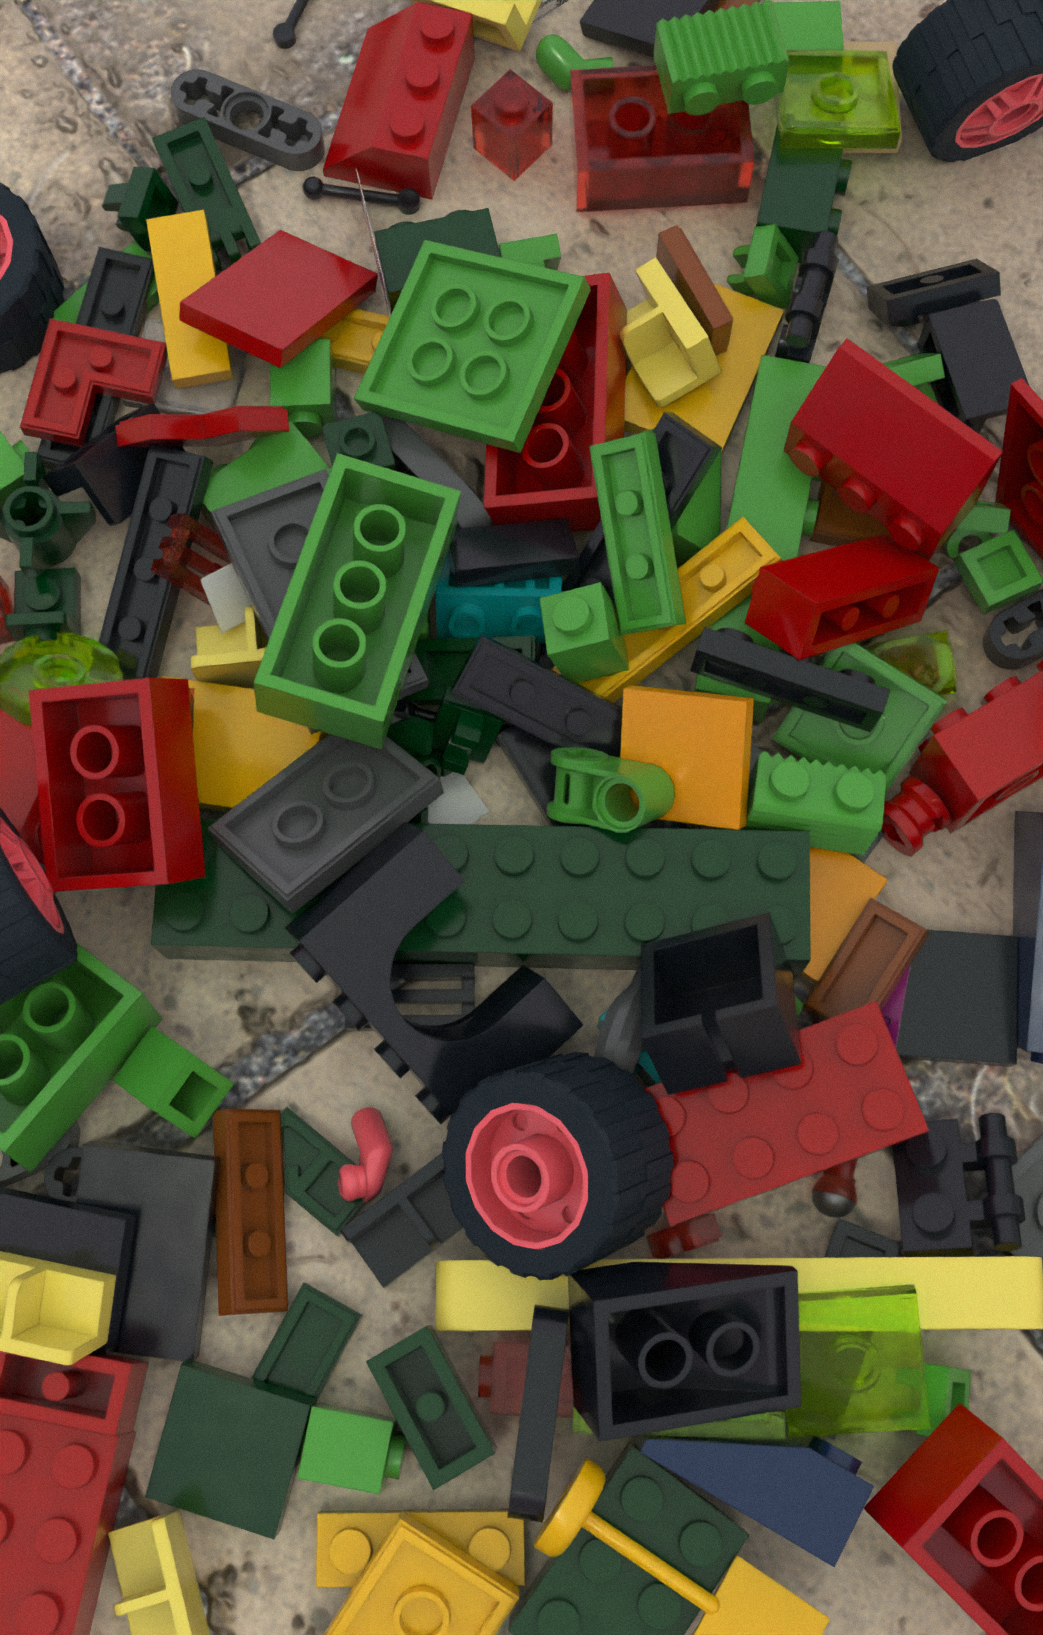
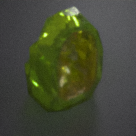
[867,629,958,695]

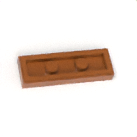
[213,1109,288,1316]

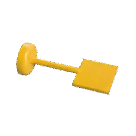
[533,1457,830,1635]

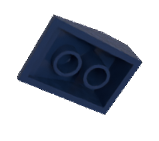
[633,1431,874,1567]

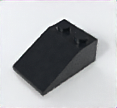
[568,1262,801,1442]

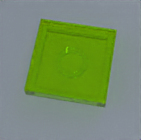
[774,50,901,149]
[786,1284,931,1438]

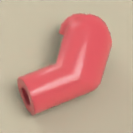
[337,1107,393,1203]

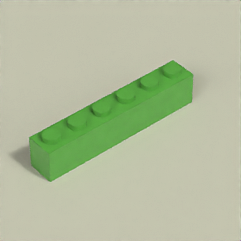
[694,355,826,723]

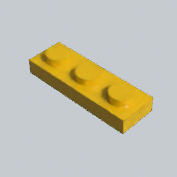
[316,1509,525,1588]

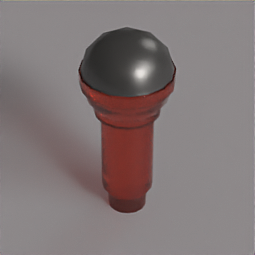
[811,1159,858,1218]

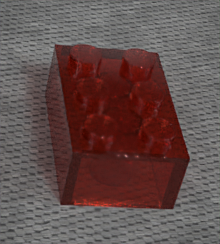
[569,65,755,212]

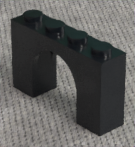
[285,822,584,1125]

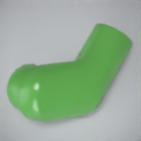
[536,34,614,91]

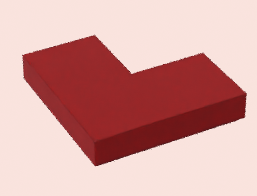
[20,318,168,447]
[115,406,289,447]

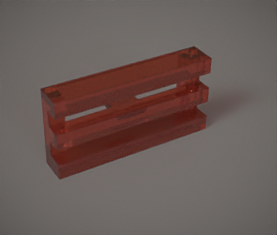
[150,513,231,606]

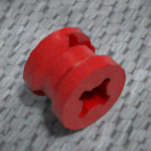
[881,776,951,857]

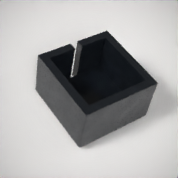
[641,912,802,1095]

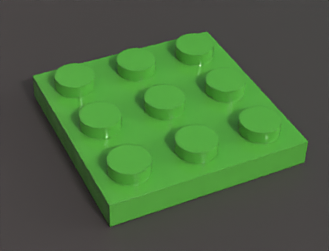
[354,240,591,453]

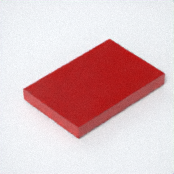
[179,230,378,368]

